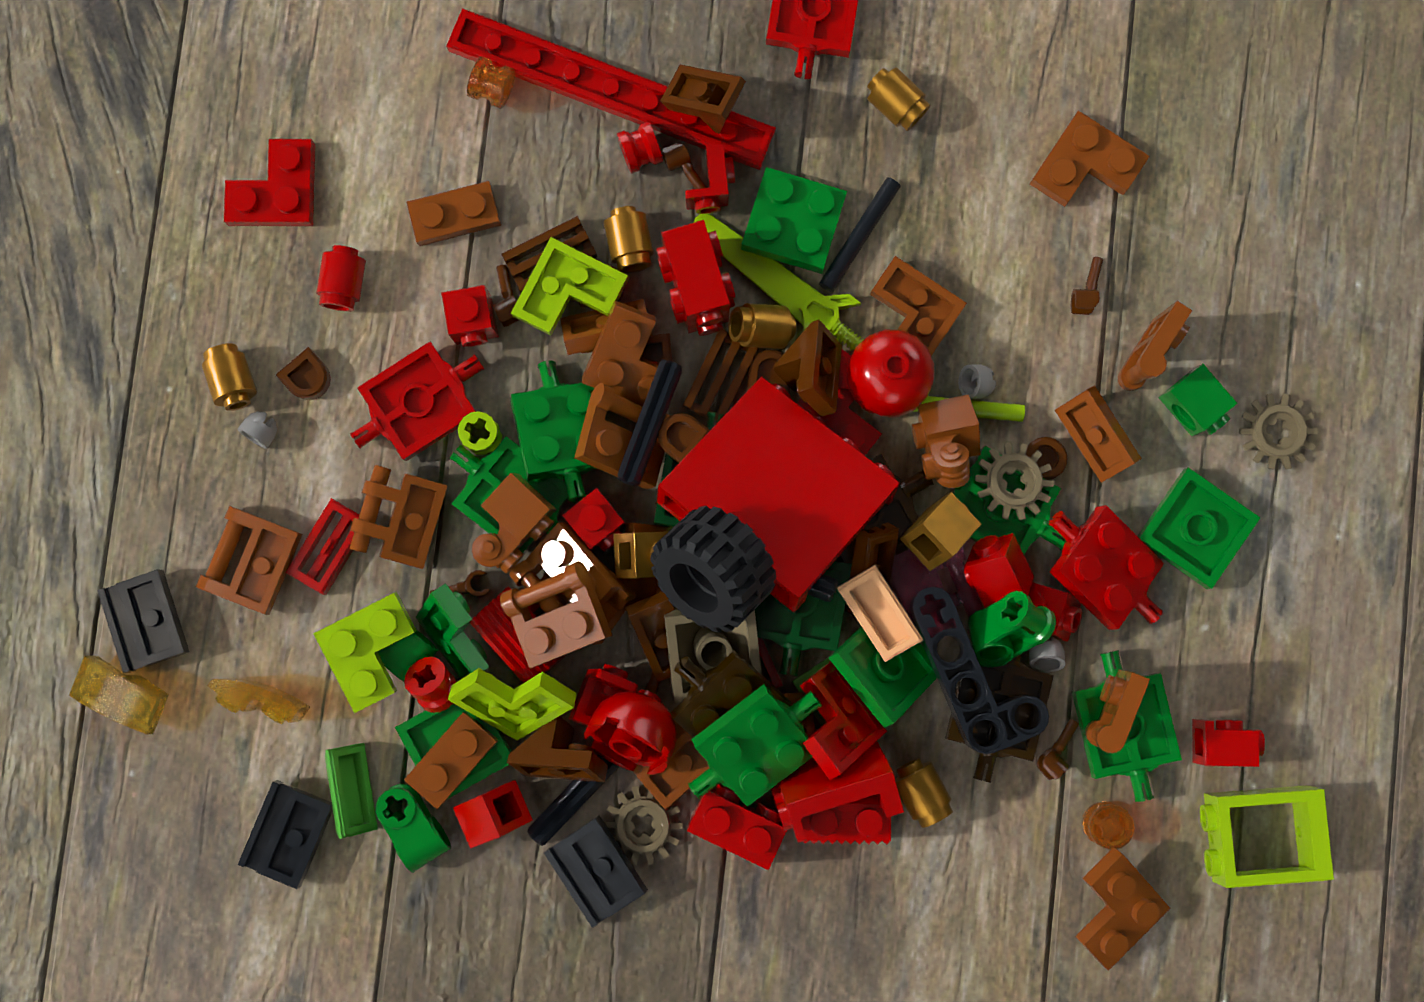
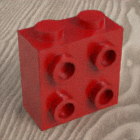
[656,220,736,336]

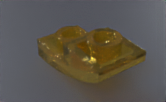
[69,656,169,735]
[207,678,310,724]

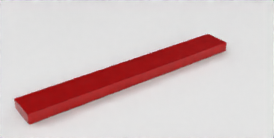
[446,8,776,170]

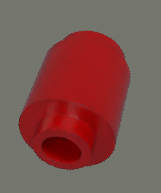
[316,245,366,312]

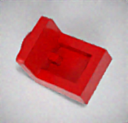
[685,144,735,214]
[1017,582,1082,642]
[568,664,638,726]

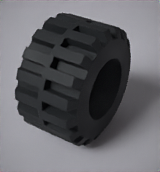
[651,506,776,632]

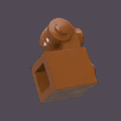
[912,394,981,488]
[472,473,557,574]

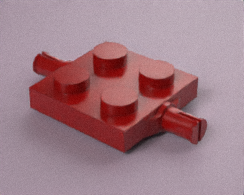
[766,0,858,79]
[350,341,485,461]
[1048,505,1165,630]

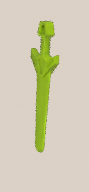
[693,214,864,351]

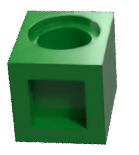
[1158,363,1237,436]

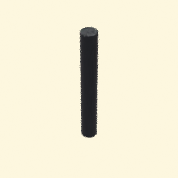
[819,177,901,293]

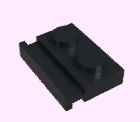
[97,569,189,673]
[238,780,333,889]
[544,815,648,928]

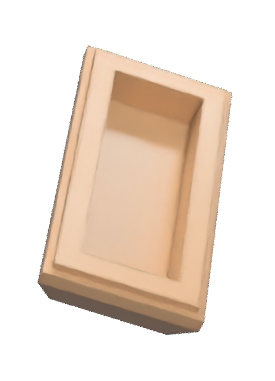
[837,565,923,662]

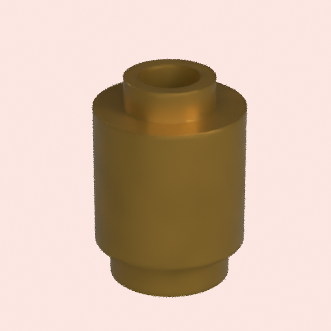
[867,67,931,131]
[604,206,654,273]
[729,303,796,349]
[202,343,257,411]
[895,758,953,828]

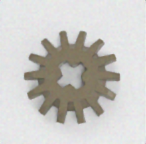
[1239,393,1318,470]
[975,442,1054,520]
[604,785,683,865]

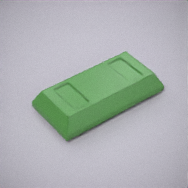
[325,743,378,839]

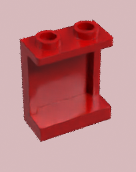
[771,741,904,843]

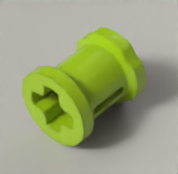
[458,411,503,456]

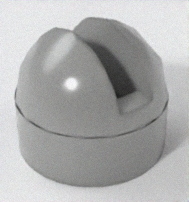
[958,364,996,399]
[237,411,277,449]
[1029,636,1065,673]

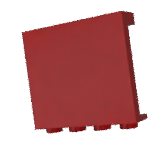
[657,377,900,613]

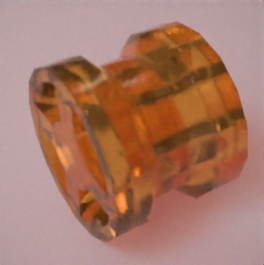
[467,56,515,109]
[1082,801,1134,849]

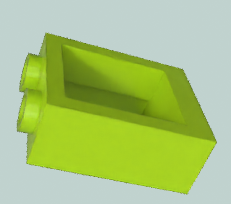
[1200,785,1334,888]

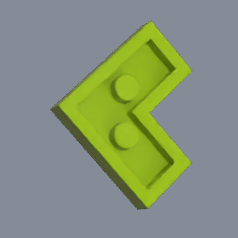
[511,237,629,336]
[313,592,417,713]
[448,668,576,741]

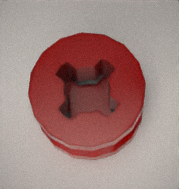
[616,122,663,174]
[404,657,458,713]

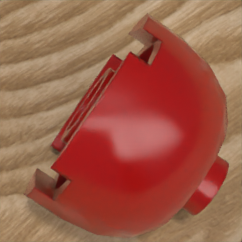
[847,329,934,418]
[584,690,677,775]

